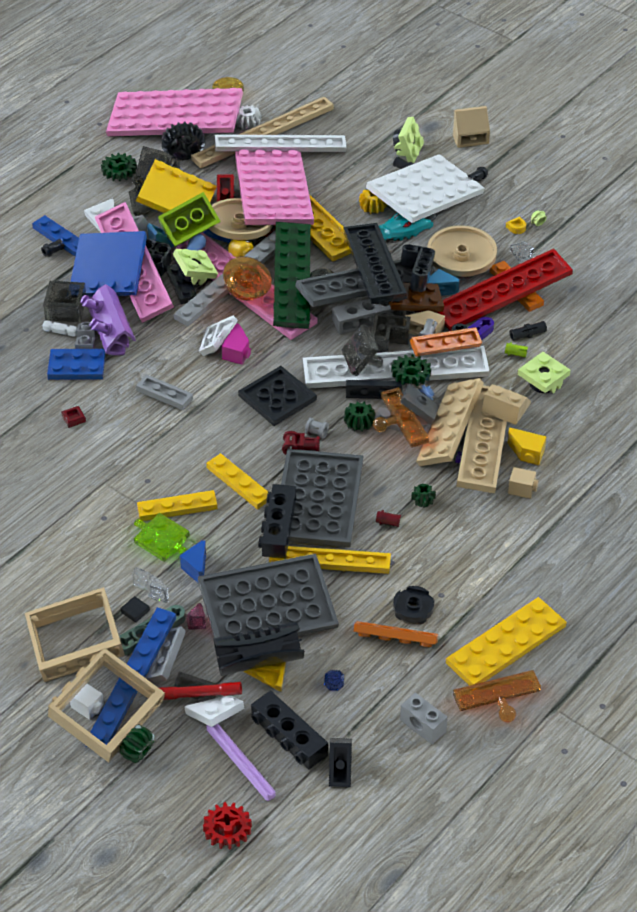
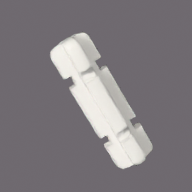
[43,320,77,337]

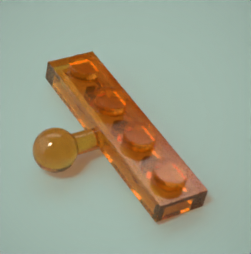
[373,387,429,448]
[453,670,541,723]

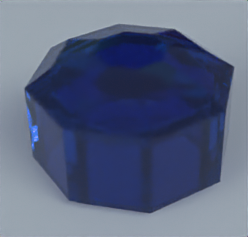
[324,670,344,691]

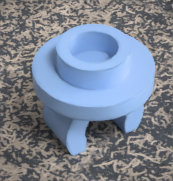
[418,384,435,400]

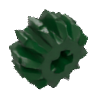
[344,401,375,432]
[119,725,155,763]

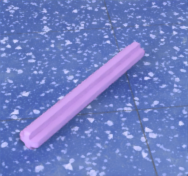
[206,724,276,801]

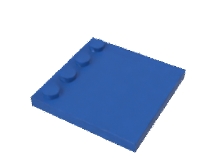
[68,231,147,297]

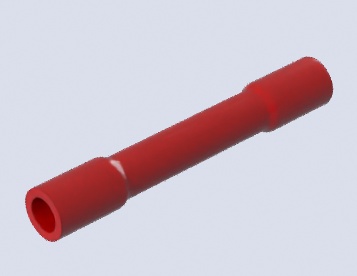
[159,682,242,700]

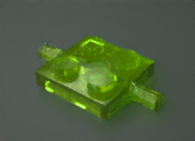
[133,513,190,562]

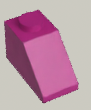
[222,323,251,365]

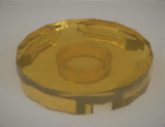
[212,77,244,92]

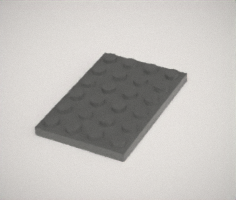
[281,449,364,547]
[198,554,339,638]

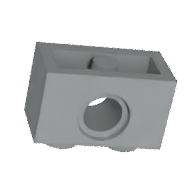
[400,692,448,745]

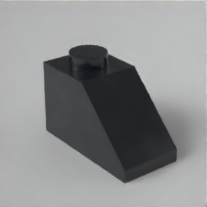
[329,738,352,787]

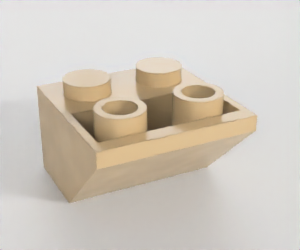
[453,106,490,148]

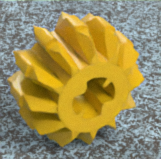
[359,190,387,214]

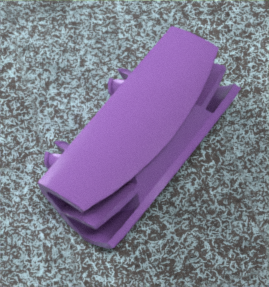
[81,284,136,355]

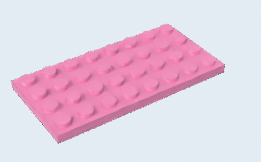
[106,88,243,136]
[235,149,314,225]

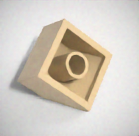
[482,384,531,425]

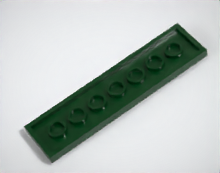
[273,222,311,329]

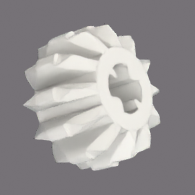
[236,105,261,130]

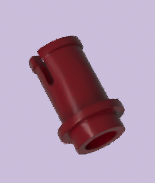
[376,510,401,527]

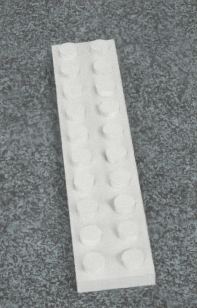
[303,346,490,388]

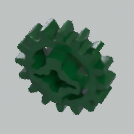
[101,153,137,181]
[391,354,432,386]

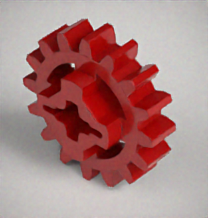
[203,802,252,850]

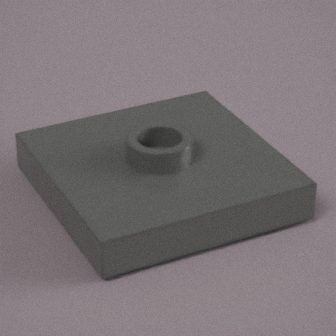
[400,384,439,424]

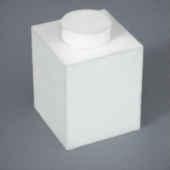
[70,684,104,720]

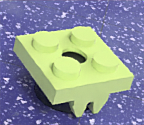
[393,117,424,163]
[173,249,218,285]
[518,352,571,394]

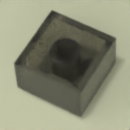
[43,281,86,322]

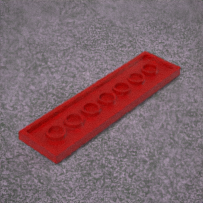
[437,248,573,331]

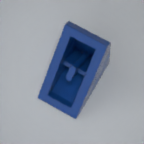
[180,540,206,583]

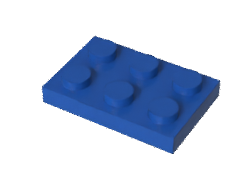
[47,349,106,380]

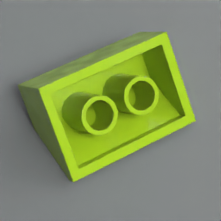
[158,192,221,247]

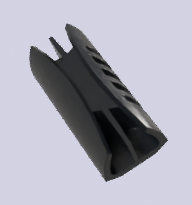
[213,622,305,676]

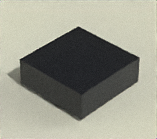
[120,596,150,623]

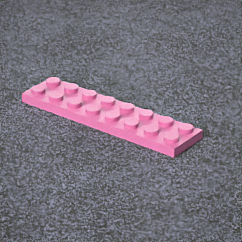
[95,202,174,323]

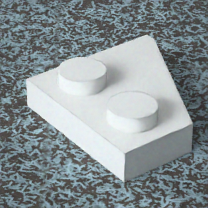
[84,199,114,232]
[185,695,244,727]

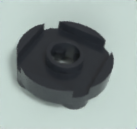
[393,586,434,624]

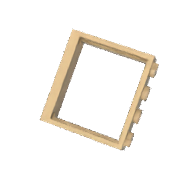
[25,587,125,682]
[48,648,165,763]

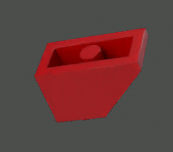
[217,174,235,202]

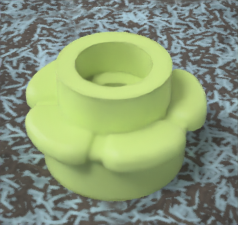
[531,210,547,226]

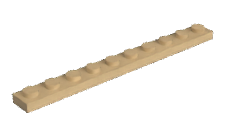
[191,97,334,169]

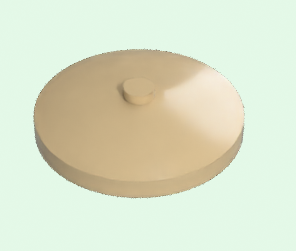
[209,198,274,240]
[427,226,497,277]

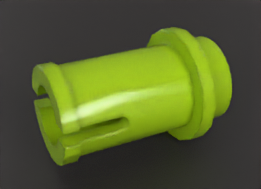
[505,342,528,358]

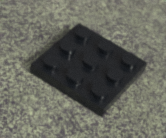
[238,366,317,426]

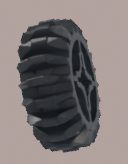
[161,121,206,161]

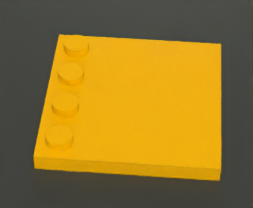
[136,159,217,213]

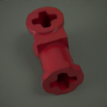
[282,431,320,455]

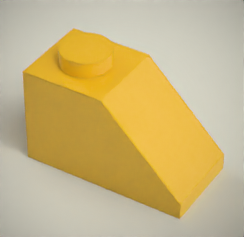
[507,428,546,465]

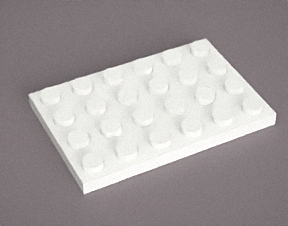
[366,154,484,223]

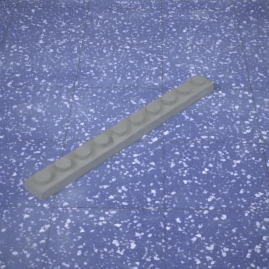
[174,231,275,327]

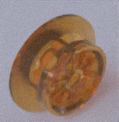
[223,256,272,301]

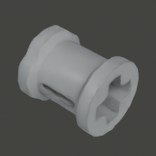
[305,417,329,439]

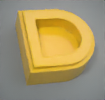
[506,216,526,234]

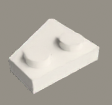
[199,315,238,356]

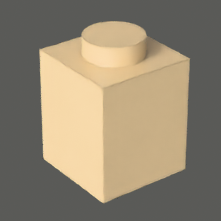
[508,467,539,499]

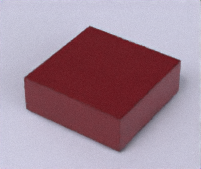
[61,406,86,428]

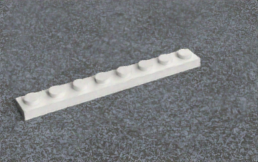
[215,135,346,152]

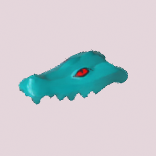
[379,212,433,241]

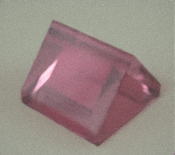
[186,602,206,630]

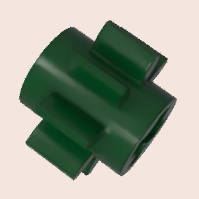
[411,483,436,508]

